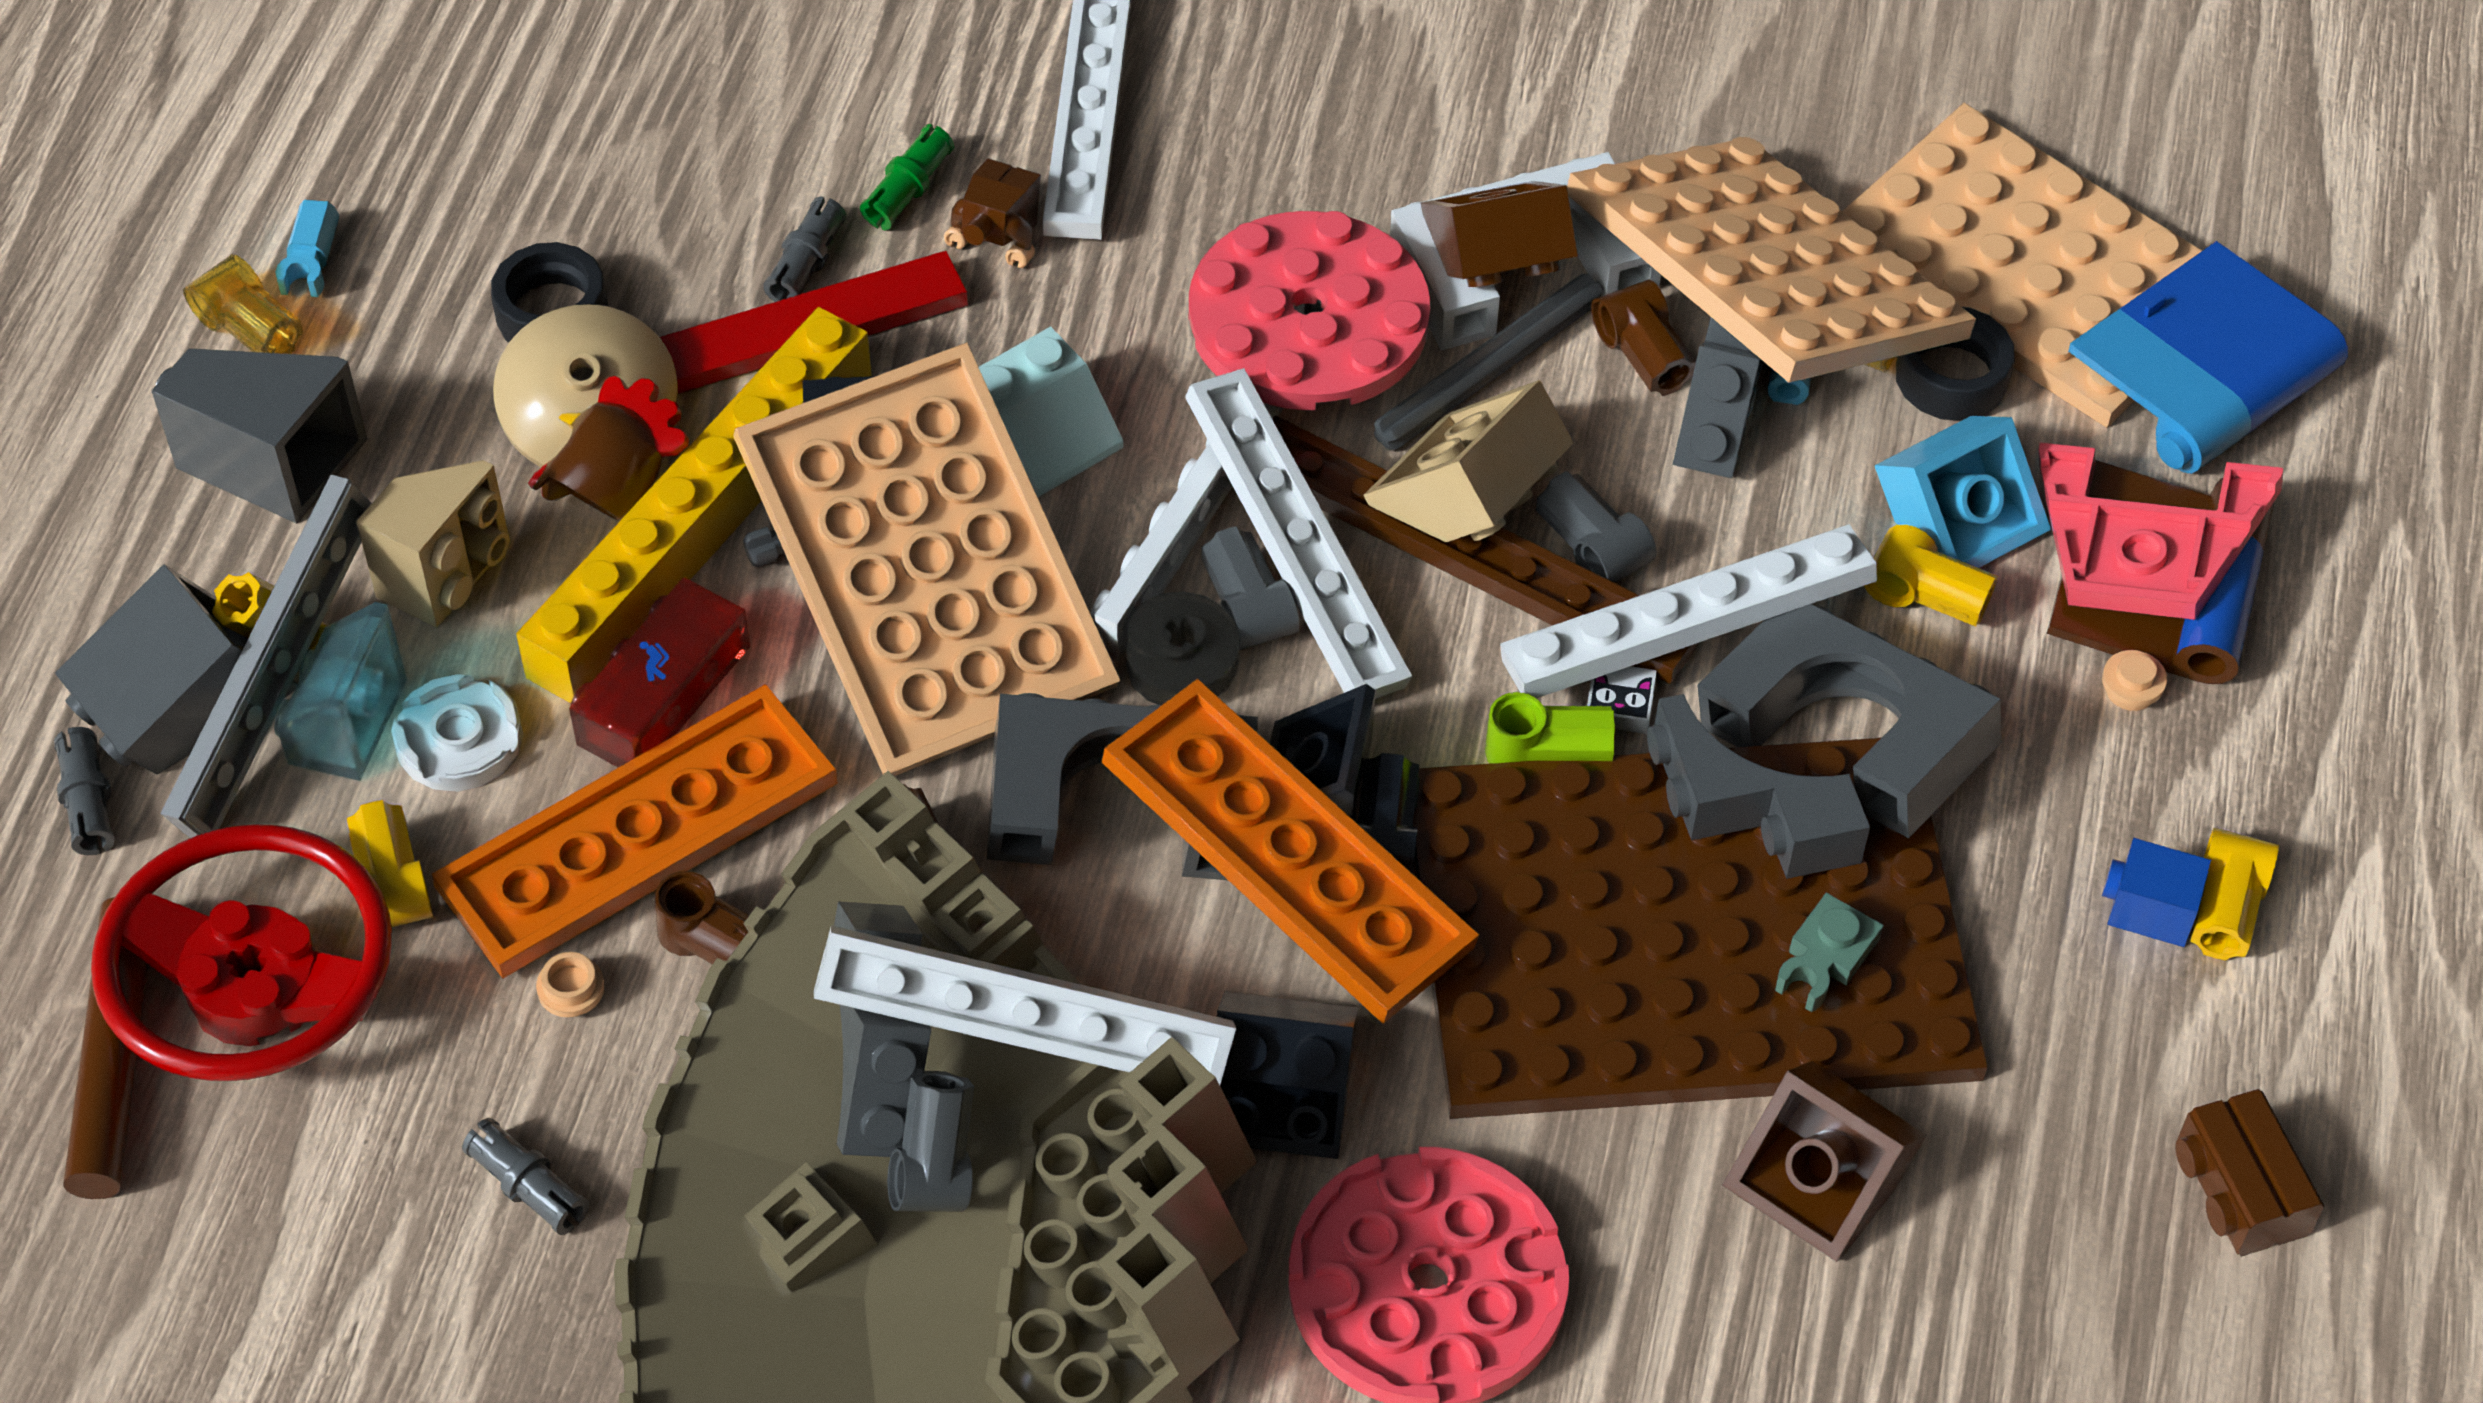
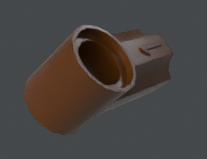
[1591,279,1696,396]
[655,871,749,964]

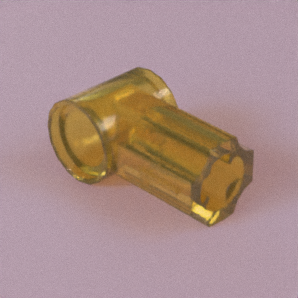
[183,254,303,354]

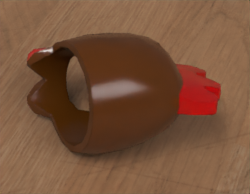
[528,376,690,522]

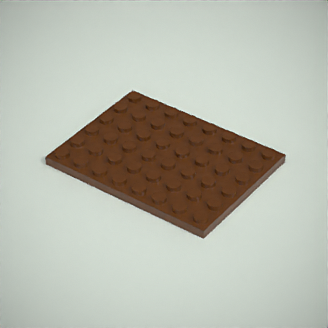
[1413,738,1987,1119]

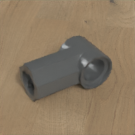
[1536,471,1657,583]
[1201,526,1299,651]
[887,1071,975,1212]

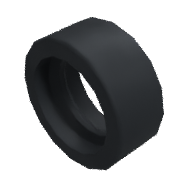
[491,242,608,342]
[1896,307,2015,421]

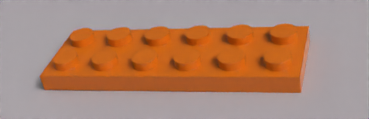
[1102,679,1479,1024]
[431,684,838,979]

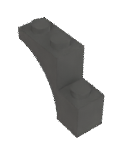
[1672,317,1763,478]
[1647,694,1870,879]
[834,901,931,1157]

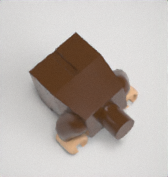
[944,158,1041,269]

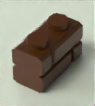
[2175,1089,2325,1257]

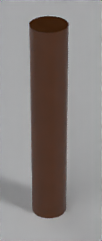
[63,897,148,1199]

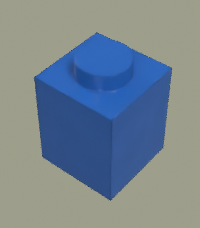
[2102,838,2211,947]

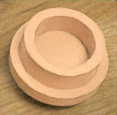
[2102,650,2167,711]
[536,952,605,1017]

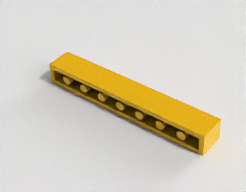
[516,307,872,706]

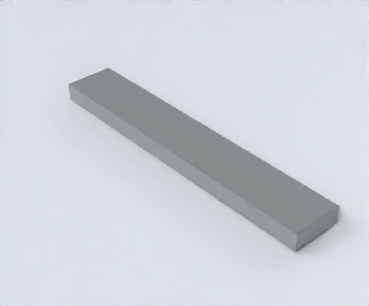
[160,475,372,838]

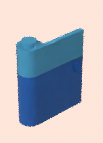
[2068,241,2348,474]

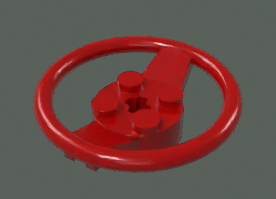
[91,824,392,1081]

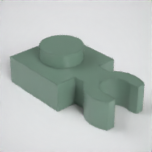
[1775,893,1884,1012]

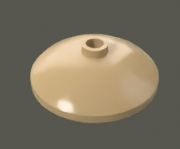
[493,304,678,467]

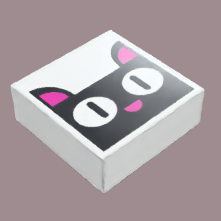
[1587,666,1657,734]

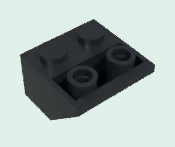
[1217,991,1358,1159]

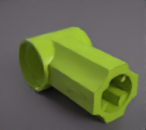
[1485,692,1615,764]

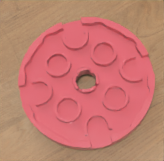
[1188,211,1430,410]
[1288,1147,1569,1403]

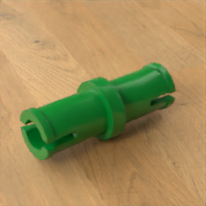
[859,124,955,231]

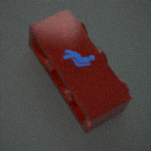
[569,577,751,767]

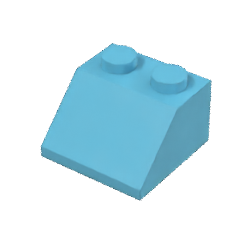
[1874,416,2051,568]

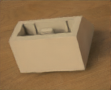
[356,460,510,628]

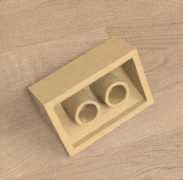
[1363,380,1574,542]

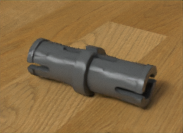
[763,196,847,302]
[54,727,115,856]
[462,1118,590,1235]

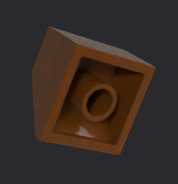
[1421,181,1578,287]
[1722,1061,1927,1262]

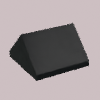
[1270,684,1376,821]

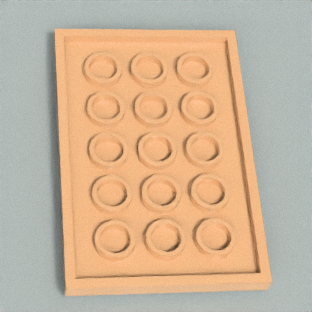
[1842,103,2202,428]
[1567,137,1976,383]
[733,342,1120,776]

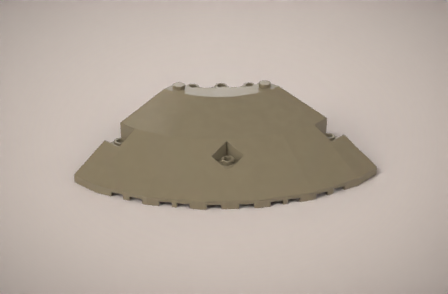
[614,771,1257,1403]

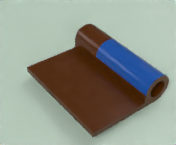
[2046,460,2275,684]

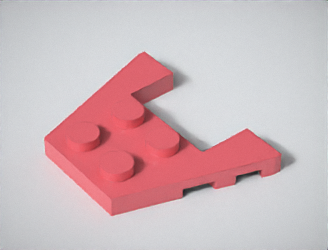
[2038,442,2283,620]

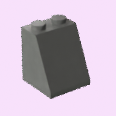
[151,348,368,524]
[55,564,299,774]

